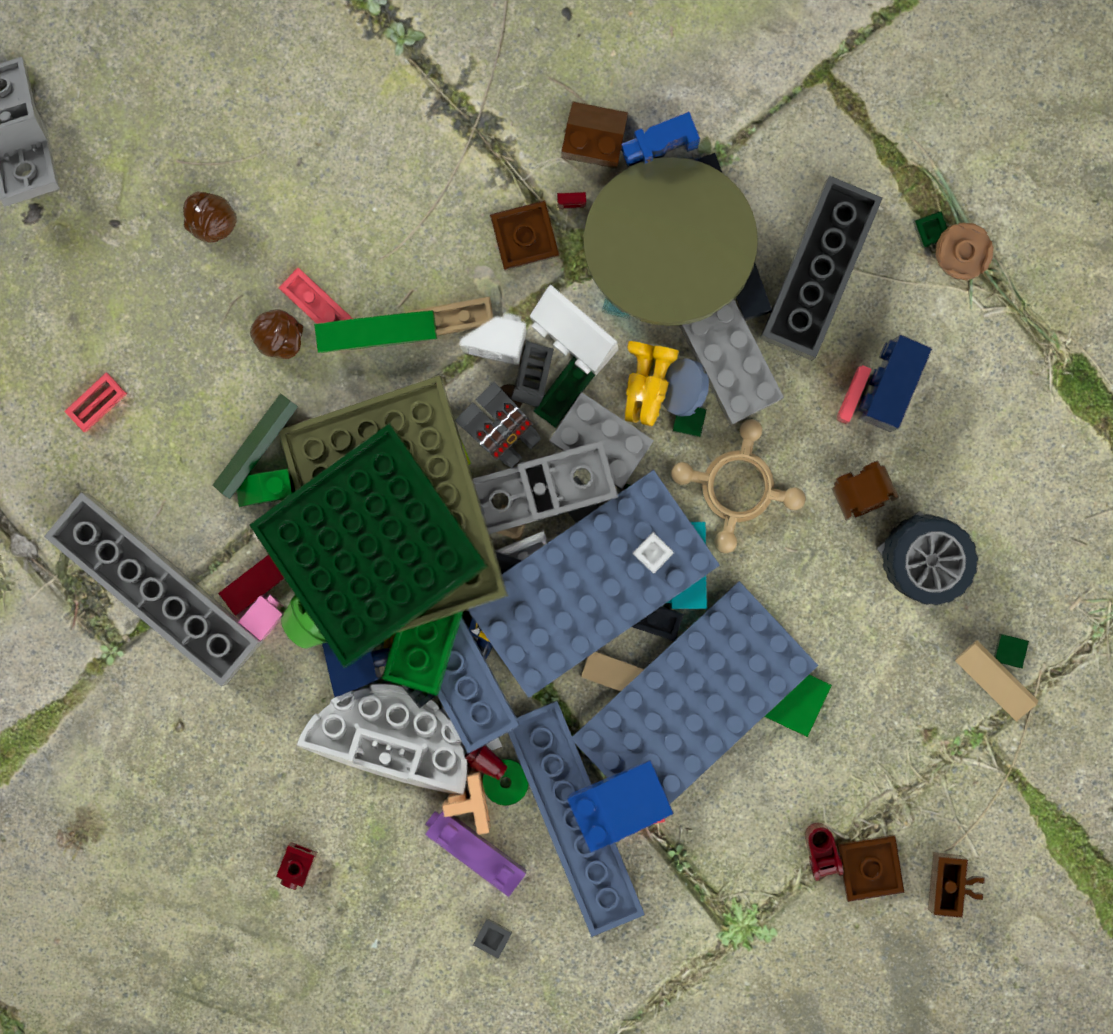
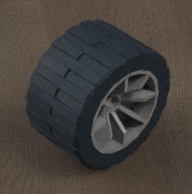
[882,514,978,605]

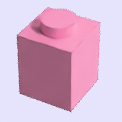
[238,595,284,641]

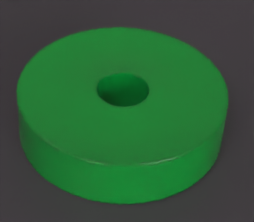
[483,759,529,806]

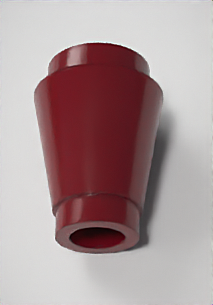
[465,745,508,780]

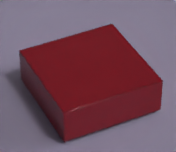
[557,192,586,209]

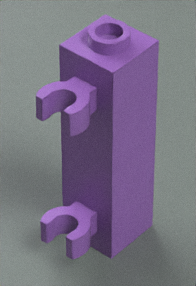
[425,810,527,897]

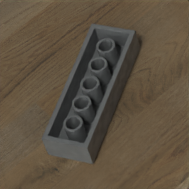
[760,175,883,361]

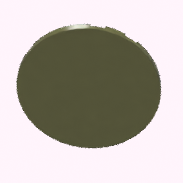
[584,157,758,326]

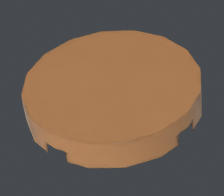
[936,223,994,280]

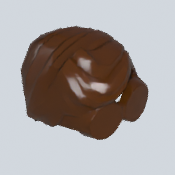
[183,191,237,243]
[250,309,303,359]

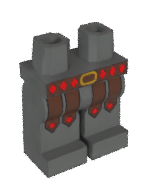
[455,382,541,468]

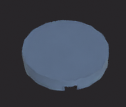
[662,358,709,416]

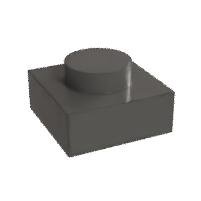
[473,918,512,959]

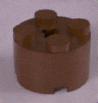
[832,461,899,521]

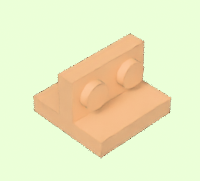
[442,770,491,835]

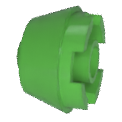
[281,595,326,649]

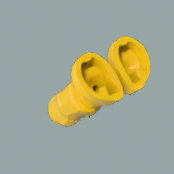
[625,341,679,426]

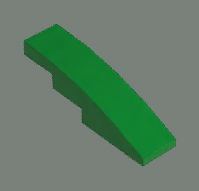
[314,310,437,353]

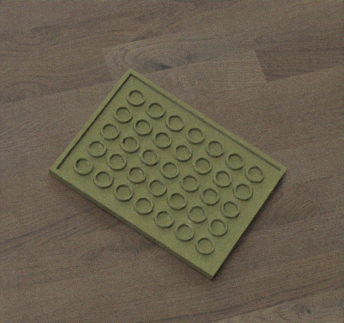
[279,375,508,633]

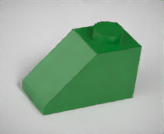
[236,469,295,507]

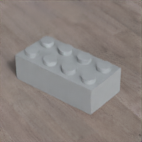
[679,299,784,426]

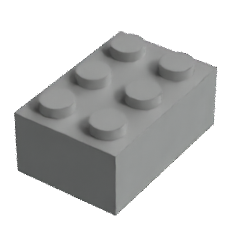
[550,392,654,490]

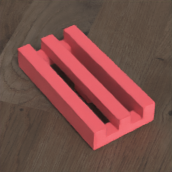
[836,365,872,424]
[64,372,127,433]

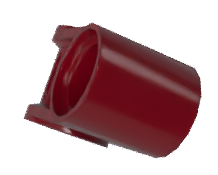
[805,823,844,882]

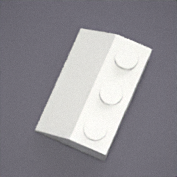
[530,285,619,375]
[460,313,526,365]

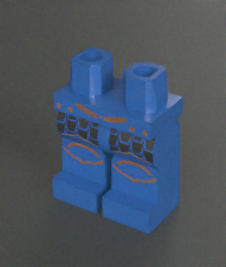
[622,112,700,166]

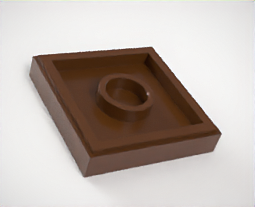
[490,200,560,271]
[837,835,905,902]

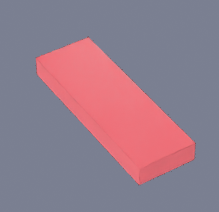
[279,268,353,324]

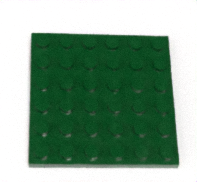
[249,423,488,668]

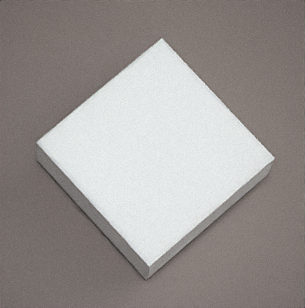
[633,532,674,574]

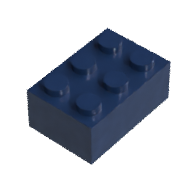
[857,335,932,432]

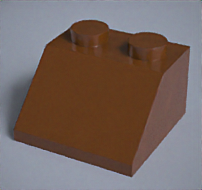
[561,101,628,169]

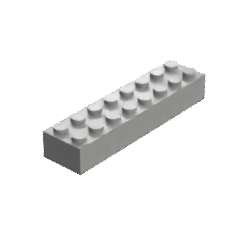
[44,492,263,687]

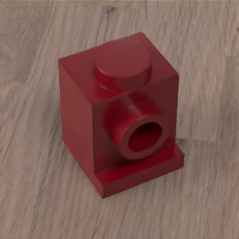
[276,842,318,890]

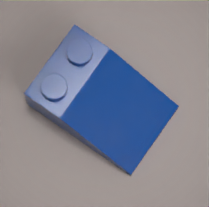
[567,760,674,853]

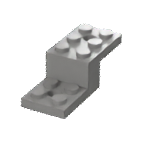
[0,57,60,207]
[473,441,618,534]

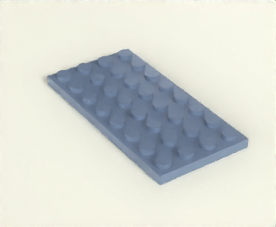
[468,470,720,698]
[572,581,819,804]

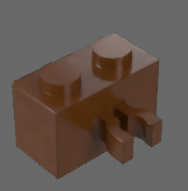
[928,852,985,918]

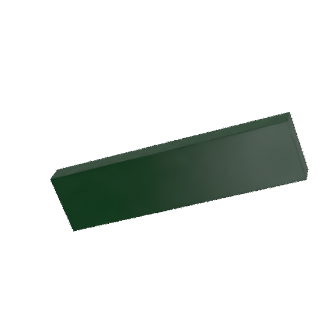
[213,393,298,499]

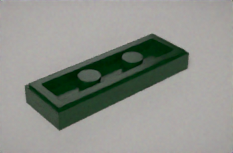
[533,356,595,429]

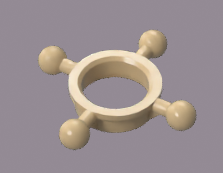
[671,419,806,554]

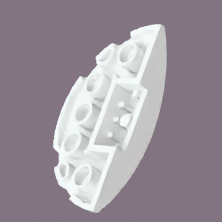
[297,684,467,795]

